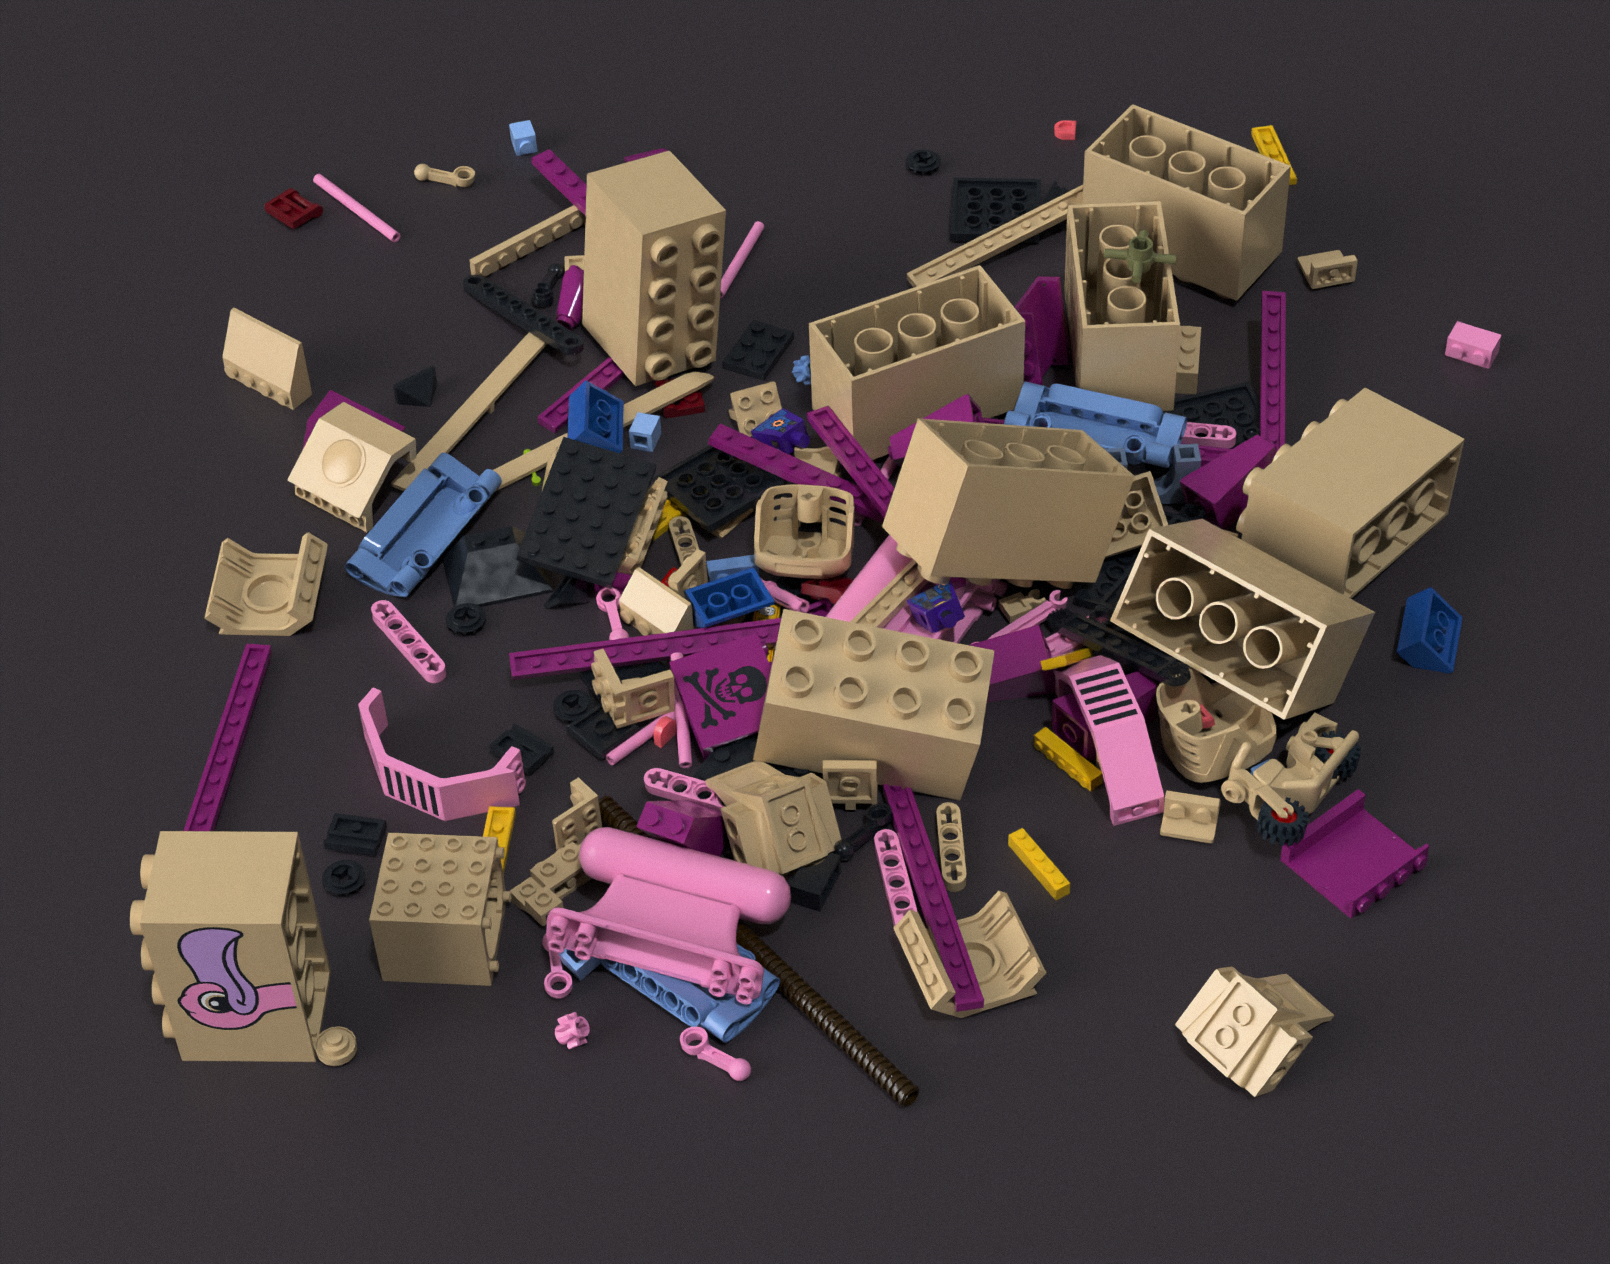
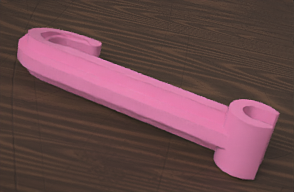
[989,590,1068,639]

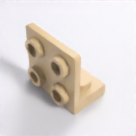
[1297,250,1358,289]
[552,777,602,850]

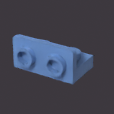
[706,555,759,582]

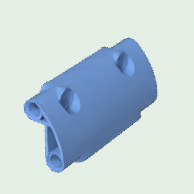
[1004,382,1187,468]
[345,453,502,597]
[600,944,780,1043]

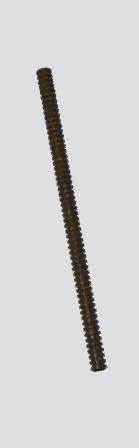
[599,796,920,1107]

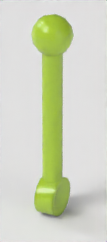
[523,449,541,486]

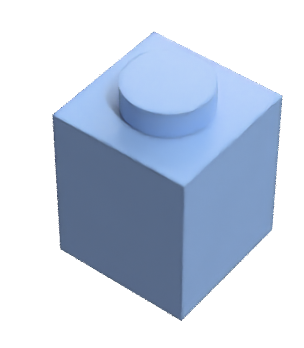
[509,120,537,156]
[629,412,661,452]
[558,949,601,981]

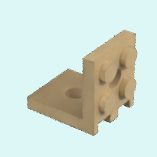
[668,549,749,629]
[591,648,675,729]
[823,760,878,810]

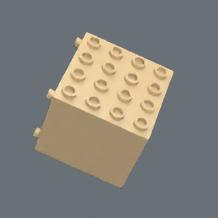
[369,833,512,986]

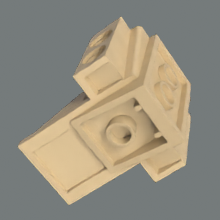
[705,760,841,874]
[1175,966,1335,1097]

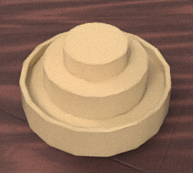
[315,1026,357,1066]

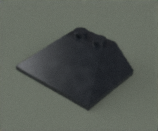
[442,526,553,607]

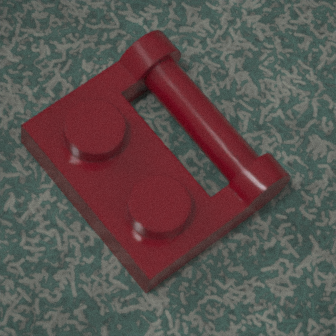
[264,188,323,229]
[655,378,705,418]
[801,576,854,604]

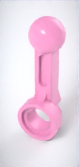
[596,587,629,640]
[542,934,573,998]
[680,1027,751,1081]

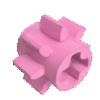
[555,1012,590,1049]

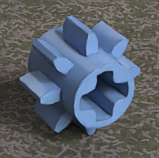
[792,355,811,385]

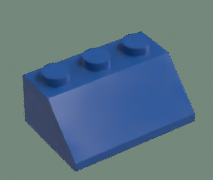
[568,380,624,453]
[685,567,774,628]
[1397,587,1463,674]

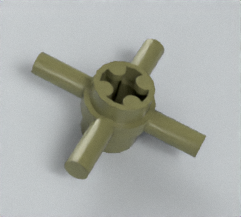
[1104,230,1177,283]

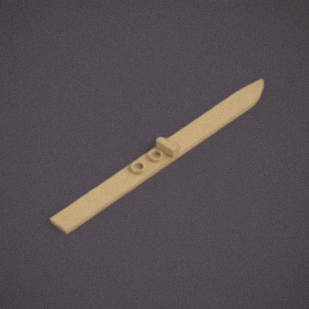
[391,332,547,491]
[474,372,714,502]

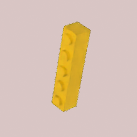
[1034,727,1103,792]
[1008,828,1070,901]

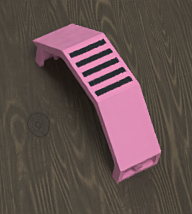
[1052,655,1164,826]
[358,687,526,821]

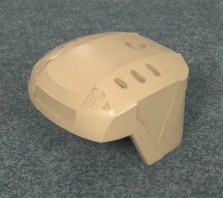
[754,484,855,579]
[1156,667,1277,783]

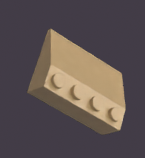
[222,308,312,410]
[1105,471,1168,558]

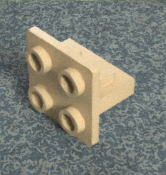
[729,381,782,437]
[1160,790,1221,843]

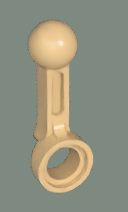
[414,164,475,187]

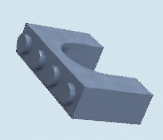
[1105,444,1201,504]

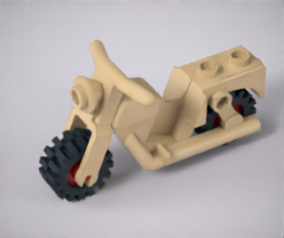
[1221,713,1361,846]

